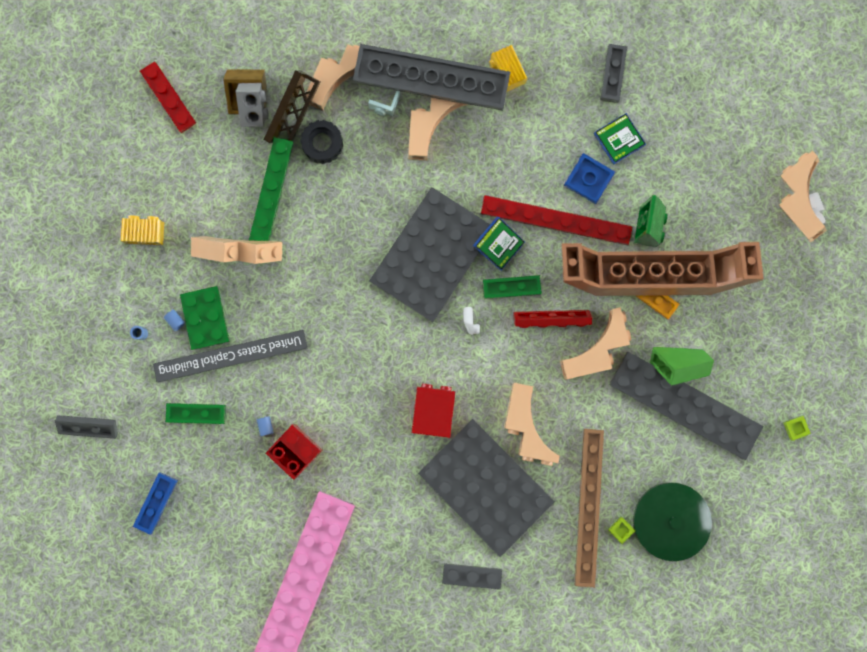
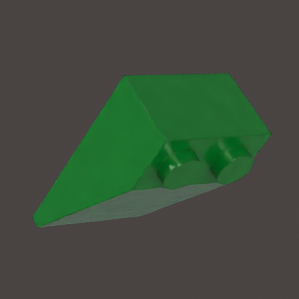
[634,195,668,247]

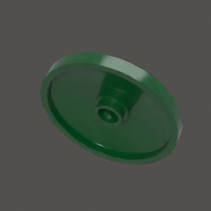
[633,482,712,562]

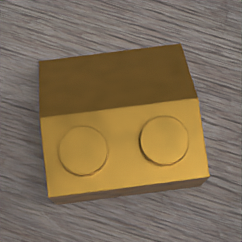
[223,69,266,114]

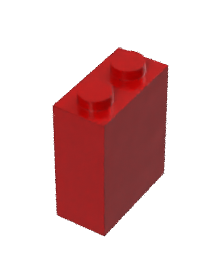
[411,383,456,438]

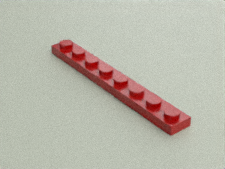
[481,195,633,245]

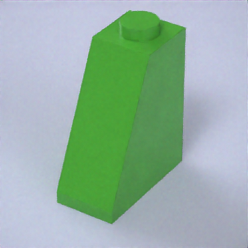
[650,347,714,385]

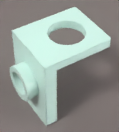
[368,91,400,116]

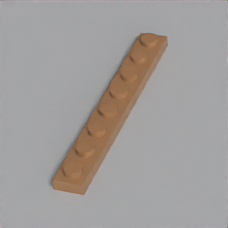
[574,429,604,588]

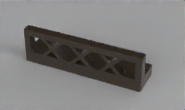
[263,70,321,143]

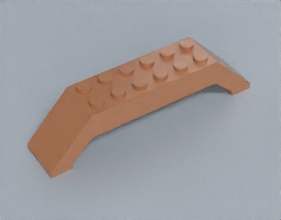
[561,242,764,296]

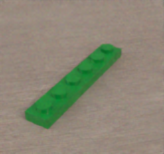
[248,137,294,241]

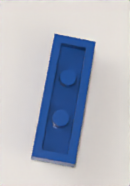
[133,472,178,535]

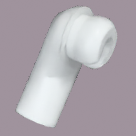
[463,307,480,335]

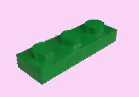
[483,275,542,299]
[165,403,226,424]

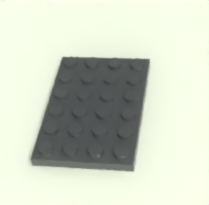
[369,187,490,323]
[418,419,555,557]

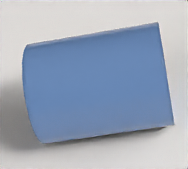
[164,310,185,331]
[130,326,148,340]
[257,416,274,437]

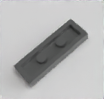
[600,44,628,103]
[55,415,118,439]
[442,563,502,590]

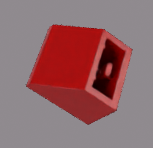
[265,424,323,480]

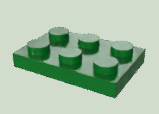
[180,286,230,350]

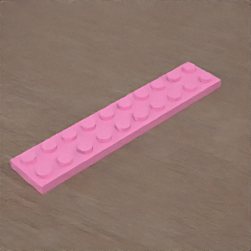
[254,491,355,652]

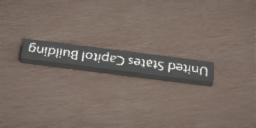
[153,330,308,383]

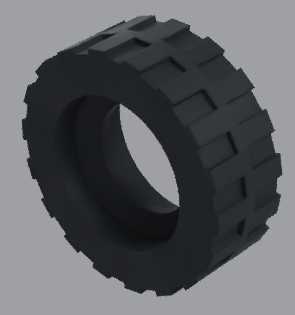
[300,120,343,164]

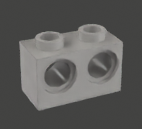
[236,83,268,127]

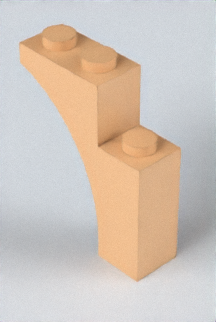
[306,44,360,111]
[408,97,468,161]
[779,151,827,243]
[191,236,282,264]
[560,307,631,380]
[504,383,560,466]

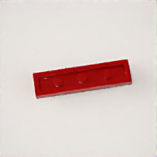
[140,61,197,133]
[513,310,592,328]

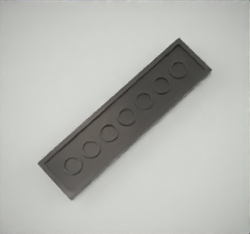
[353,44,510,111]
[609,352,764,460]

